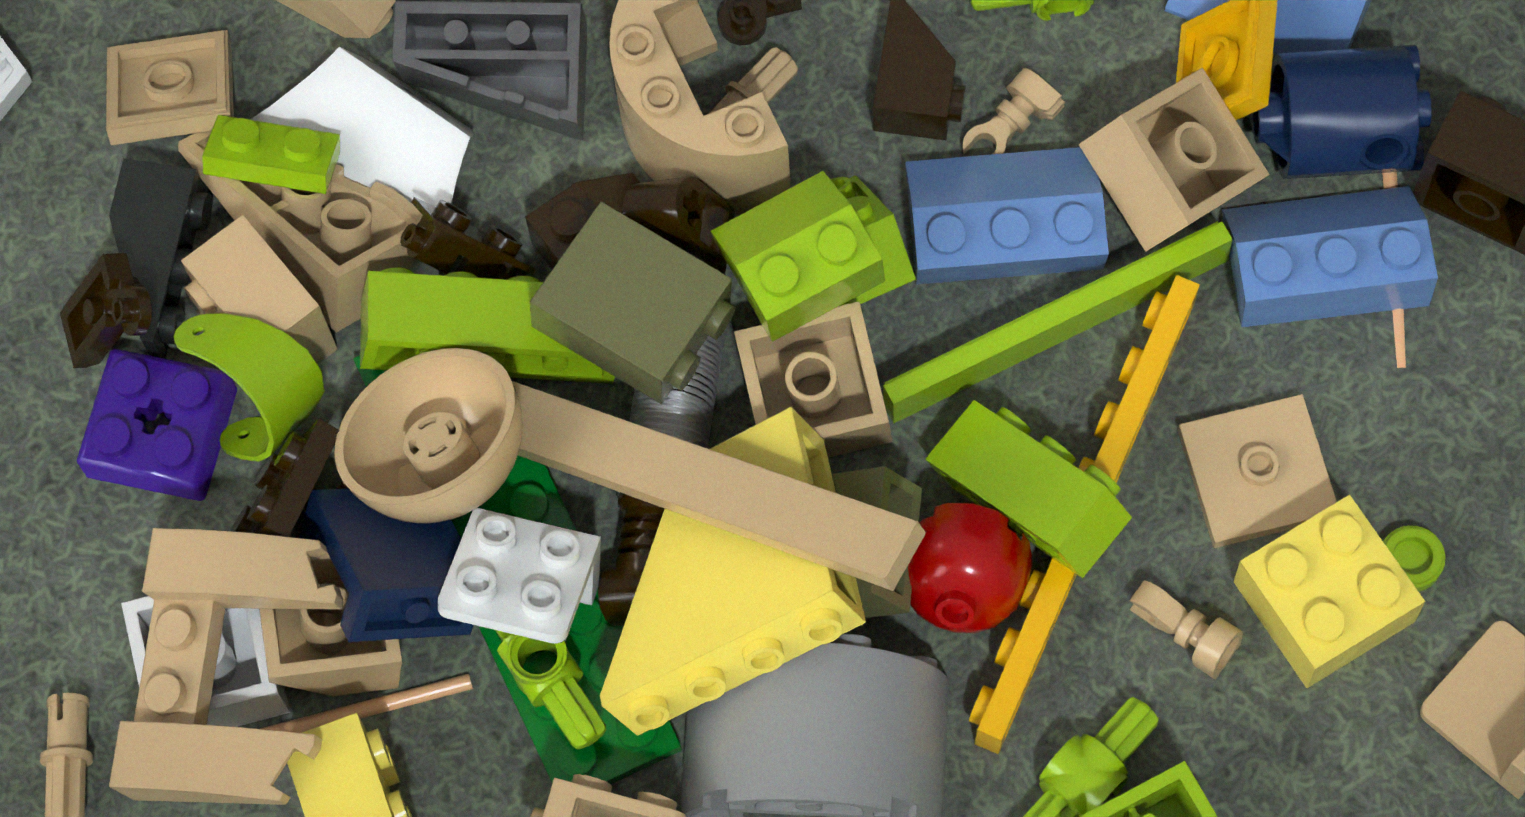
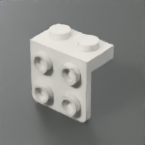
[438,508,601,644]

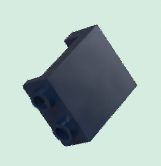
[299,488,473,642]

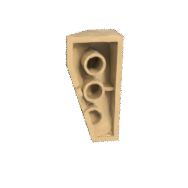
[178,131,423,332]

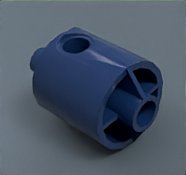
[1251,45,1432,179]

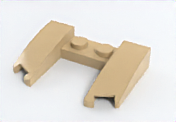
[109,528,343,805]

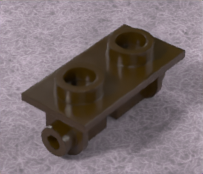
[400,197,536,280]

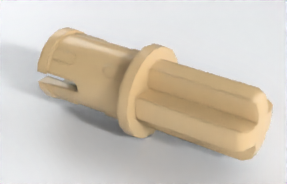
[708,47,798,114]
[40,693,93,817]

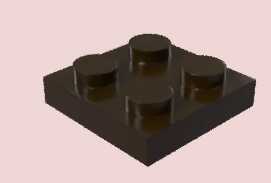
[231,419,339,537]

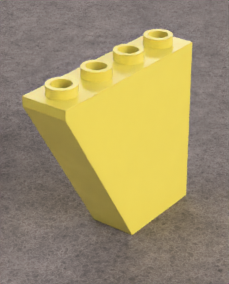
[600,407,866,736]

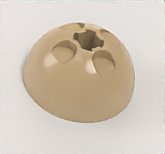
[334,348,523,523]

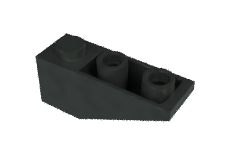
[109,158,212,359]

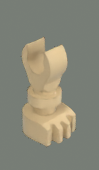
[963,68,1065,154]
[1129,580,1243,680]

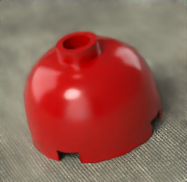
[908,503,1032,633]

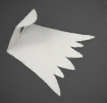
[250,47,474,275]

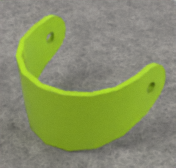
[174,313,325,462]

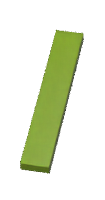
[883,221,1233,424]

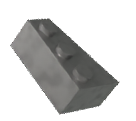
[392,1,587,141]

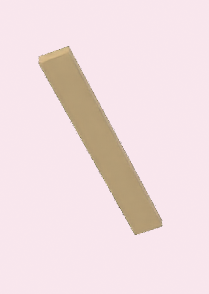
[512,381,926,591]

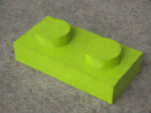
[202,115,340,194]

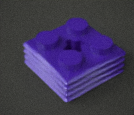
[77,349,237,501]

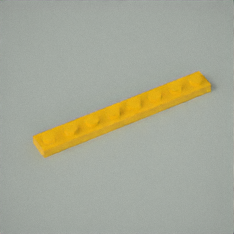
[969,275,1200,754]

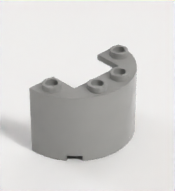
[680,634,949,817]

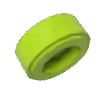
[1383,525,1446,592]

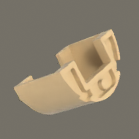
[609,0,791,214]

